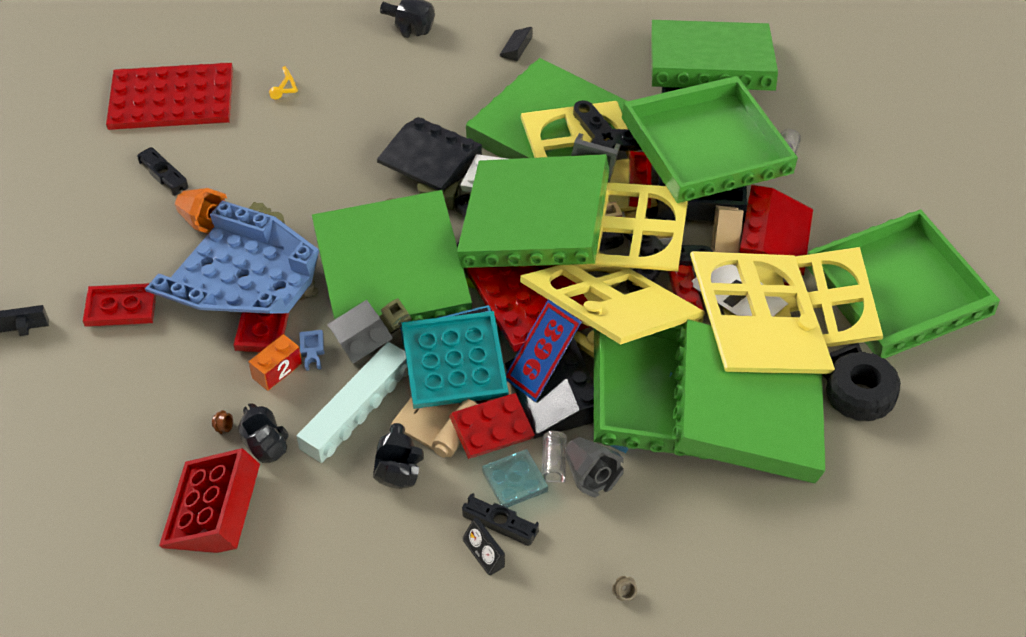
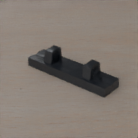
[0,305,49,336]

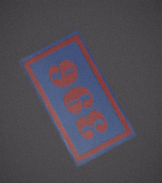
[505,299,582,402]

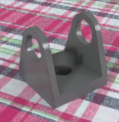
[571,133,621,182]

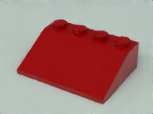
[739,185,813,276]
[159,448,260,553]

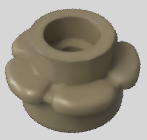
[612,576,637,601]

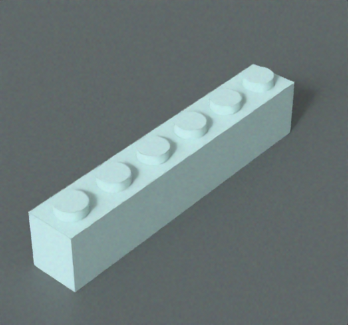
[296,342,408,463]

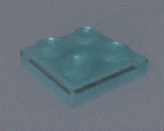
[482,449,548,508]

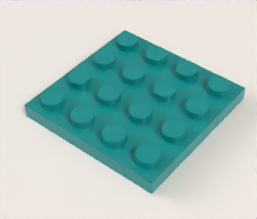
[401,311,509,409]

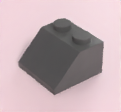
[327,300,393,363]

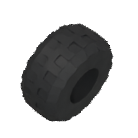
[826,352,901,421]

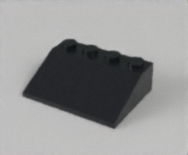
[377,117,482,191]
[505,336,594,439]

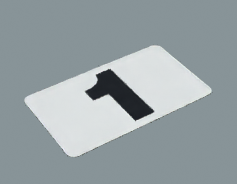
[692,265,788,317]

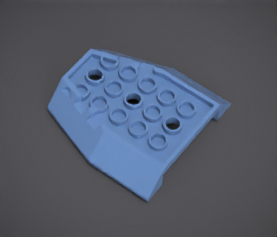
[145,200,319,313]

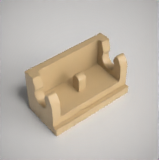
[711,205,744,253]

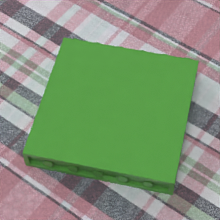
[651,20,778,91]
[466,58,627,159]
[622,76,798,203]
[457,154,609,268]
[312,190,472,321]
[807,209,1000,359]
[672,319,825,483]
[594,323,709,459]

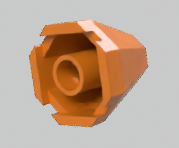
[175,188,227,234]

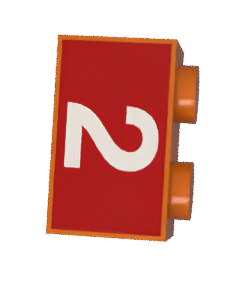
[248,334,302,391]

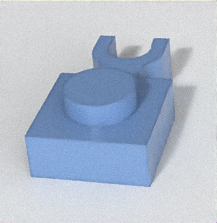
[299,330,325,371]

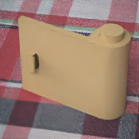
[391,397,477,458]

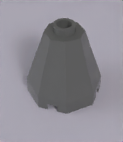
[565,437,624,498]

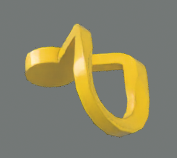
[269,66,298,100]

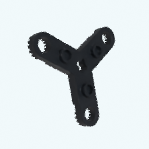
[573,100,642,151]
[623,233,713,293]

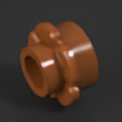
[212,410,233,434]

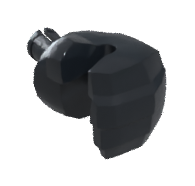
[380,0,435,38]
[238,403,289,463]
[373,423,424,489]

